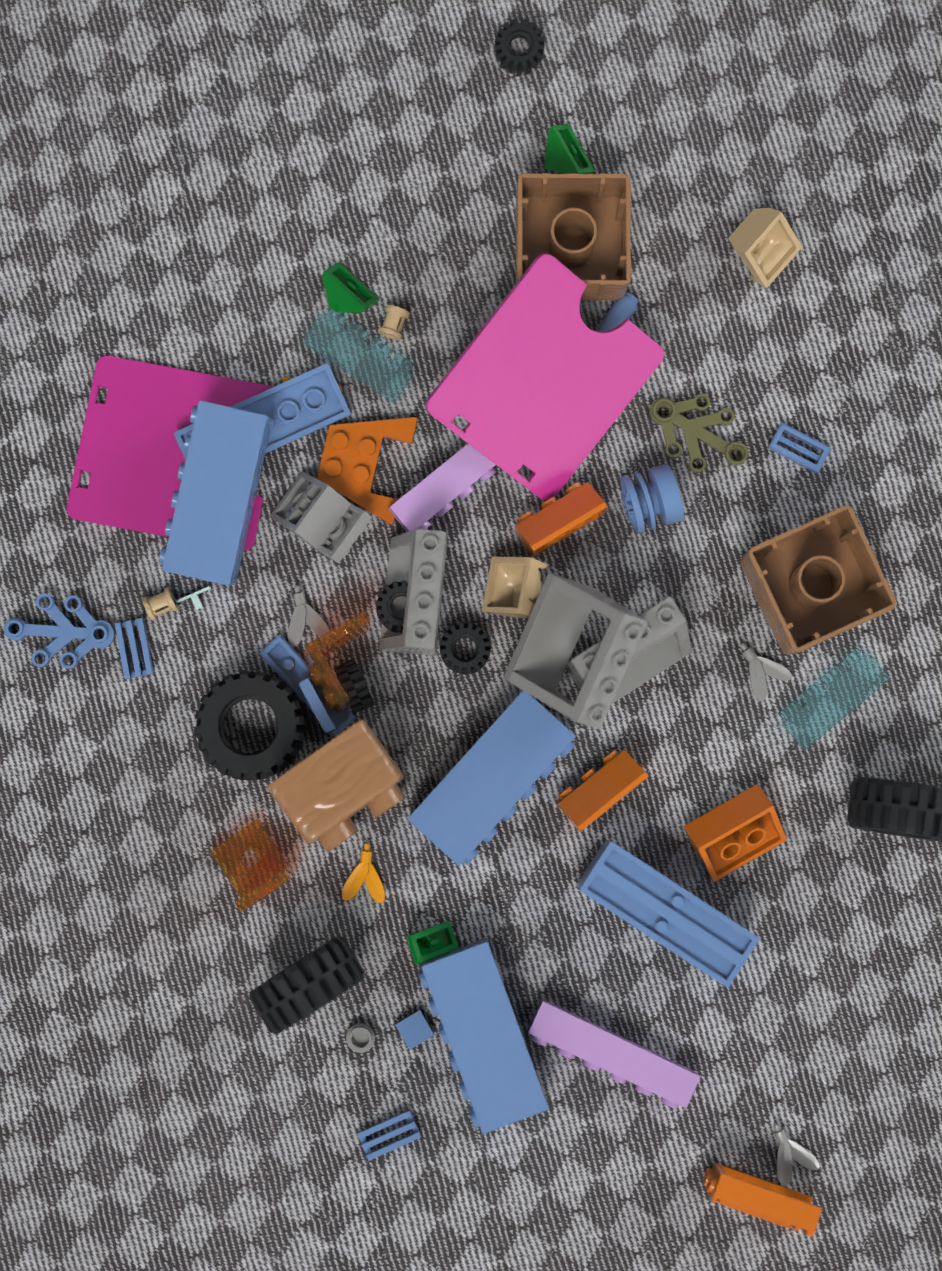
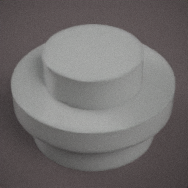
[346,1023,375,1053]

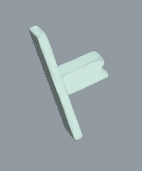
[176,586,211,610]

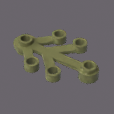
[649,394,748,474]

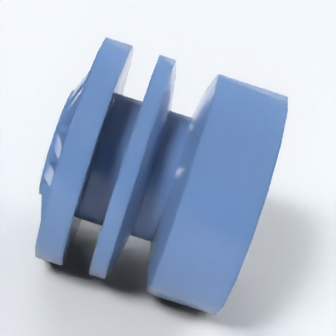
[620,464,684,534]

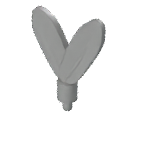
[288,585,331,647]
[740,643,792,701]
[773,1123,820,1186]

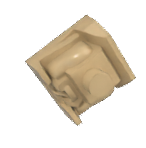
[728,208,802,289]
[482,556,547,618]

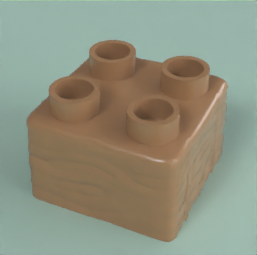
[516,173,631,301]
[741,505,896,655]
[266,720,406,852]

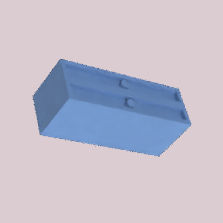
[159,400,273,586]
[407,691,576,866]
[575,839,760,988]
[418,938,549,1134]

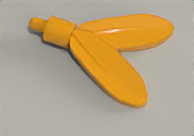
[342,842,385,903]

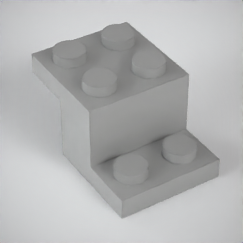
[269,471,372,563]

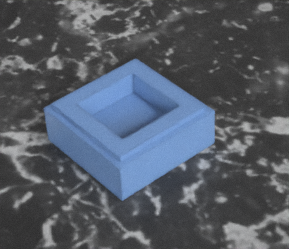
[395,1009,435,1050]

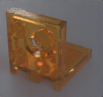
[303,612,370,714]
[209,819,296,912]

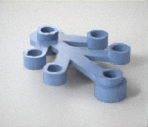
[4,593,115,669]

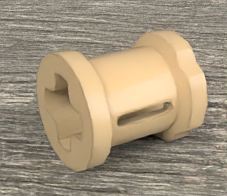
[378,305,410,341]
[142,587,179,621]

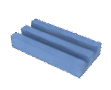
[768,422,831,474]
[114,618,154,679]
[299,678,337,734]
[357,1109,422,1161]

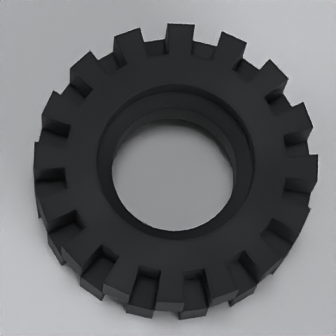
[495,19,545,75]
[376,581,408,634]
[440,623,491,675]
[333,658,375,714]

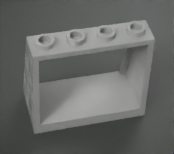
[379,529,447,656]
[503,572,648,729]
[566,596,692,704]

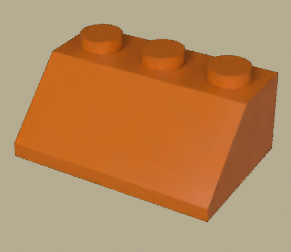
[515,482,608,557]
[557,749,649,831]
[683,784,787,882]

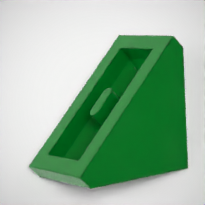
[544,124,595,174]
[322,262,380,313]
[407,921,459,965]

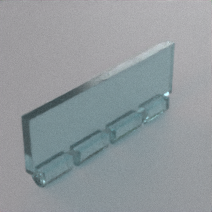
[302,309,414,404]
[779,648,890,751]

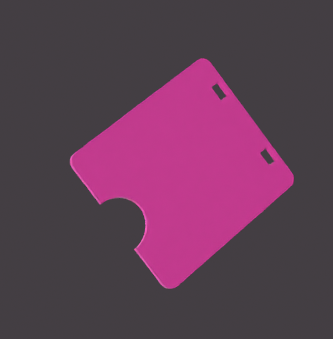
[425,253,664,501]
[67,356,274,551]

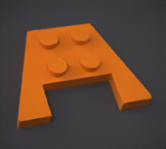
[317,417,418,525]

